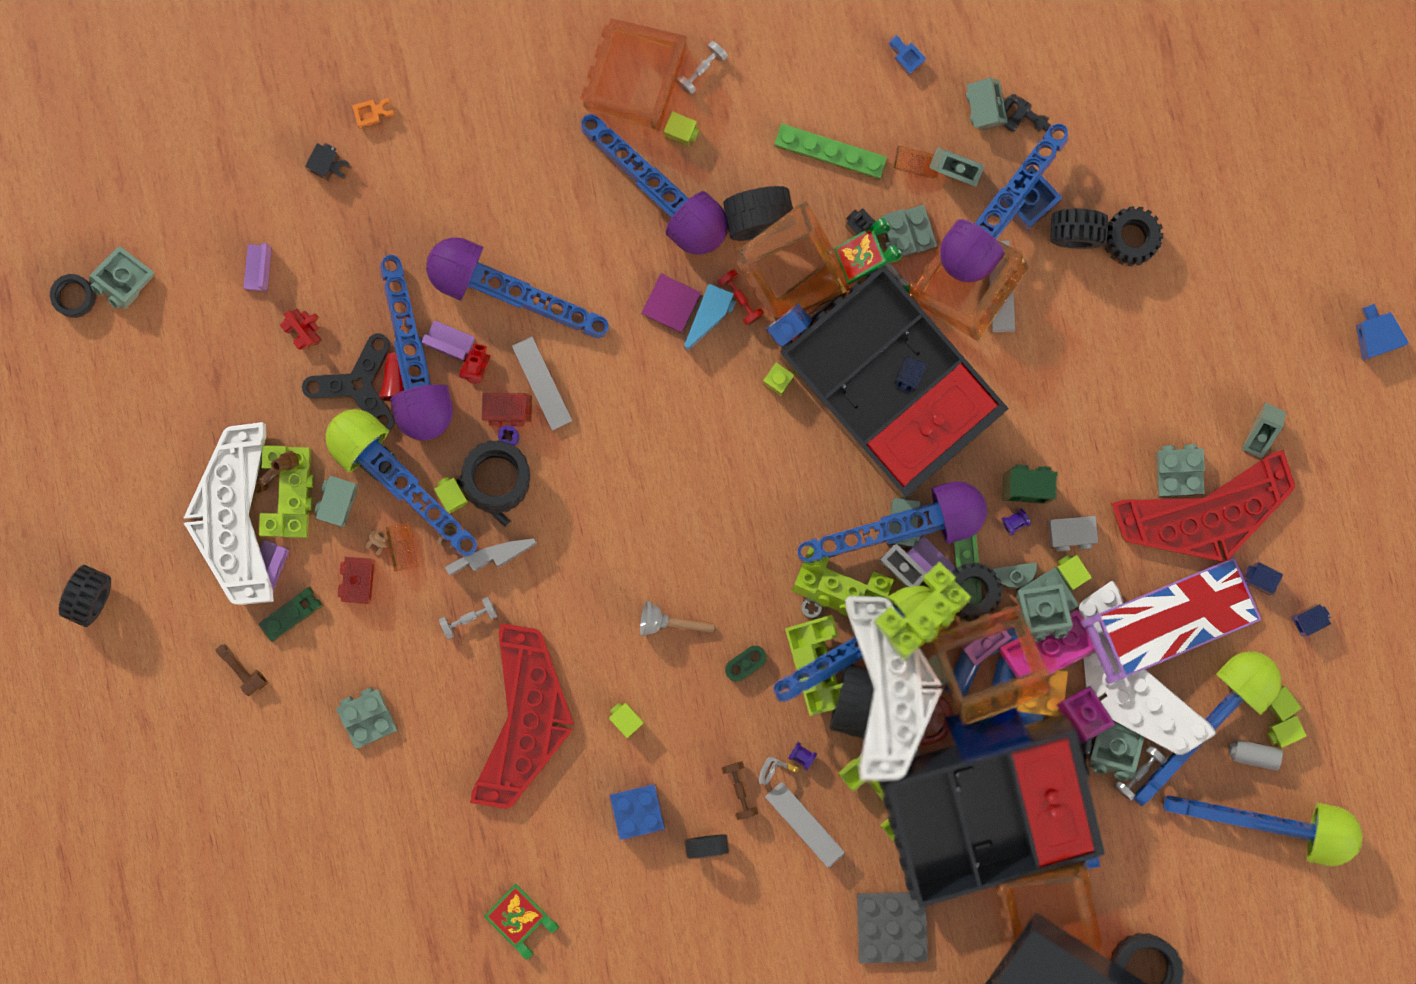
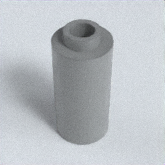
[1228,739,1283,771]

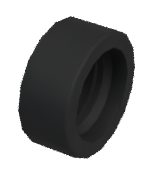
[49,274,96,318]
[685,834,729,859]

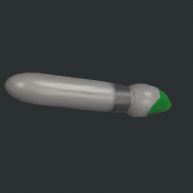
[884,262,911,293]

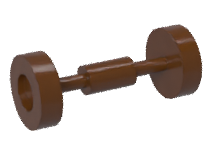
[721,761,759,820]

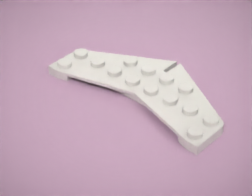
[183,422,274,605]
[1079,581,1217,754]
[846,597,942,780]

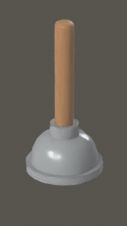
[640,601,715,636]

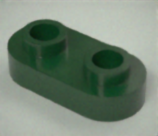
[725,646,766,681]

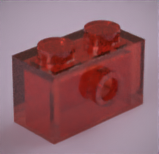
[482,393,532,427]
[338,557,375,605]

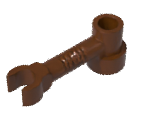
[256,451,299,493]
[215,644,268,696]

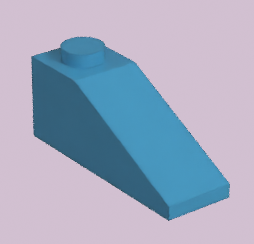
[684,284,736,351]

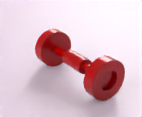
[716,269,765,326]

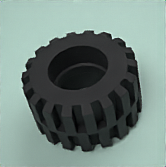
[1105,206,1163,266]
[1050,209,1108,249]
[951,563,1003,620]
[58,565,111,628]

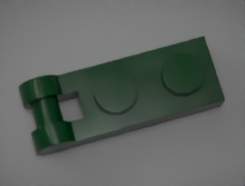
[259,587,323,642]

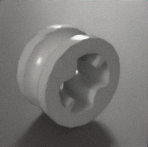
[801,598,822,618]

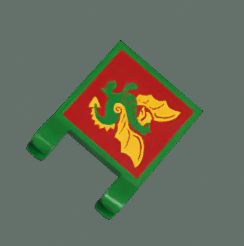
[834,218,902,285]
[484,884,559,960]

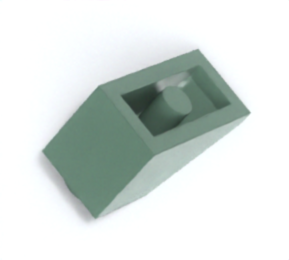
[1242,403,1286,459]

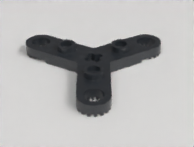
[302,333,394,431]

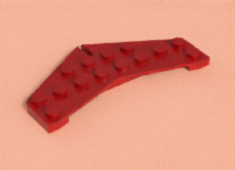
[1111,450,1295,562]
[470,623,574,809]

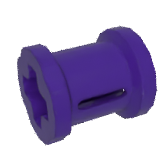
[498,425,520,446]
[1001,508,1031,536]
[788,742,818,771]

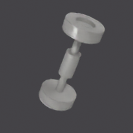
[676,41,728,95]
[439,596,498,639]
[1114,745,1167,801]

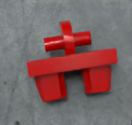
[280,309,322,350]
[459,343,491,384]

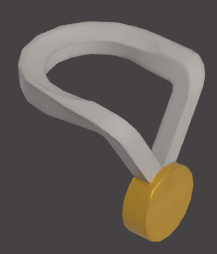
[759,757,800,785]

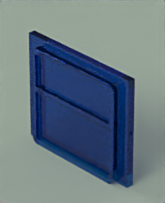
[945,699,1032,764]

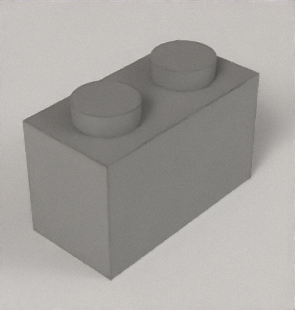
[1047,516,1098,552]
[879,544,927,587]

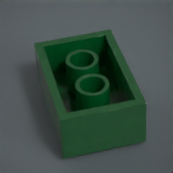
[1002,465,1058,504]

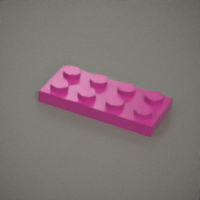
[999,610,1096,687]

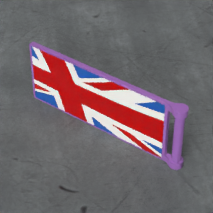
[1080,558,1261,685]

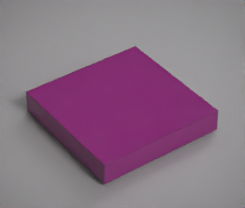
[641,274,701,333]
[1057,686,1115,743]

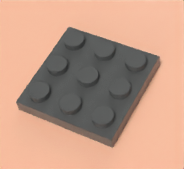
[857,892,928,963]

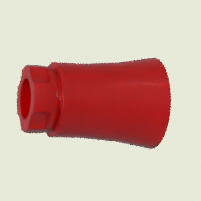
[379,353,410,402]

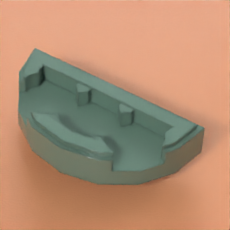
[992,562,1037,588]

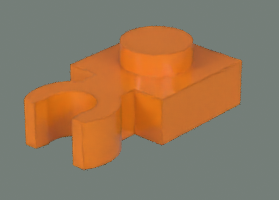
[352,98,394,128]

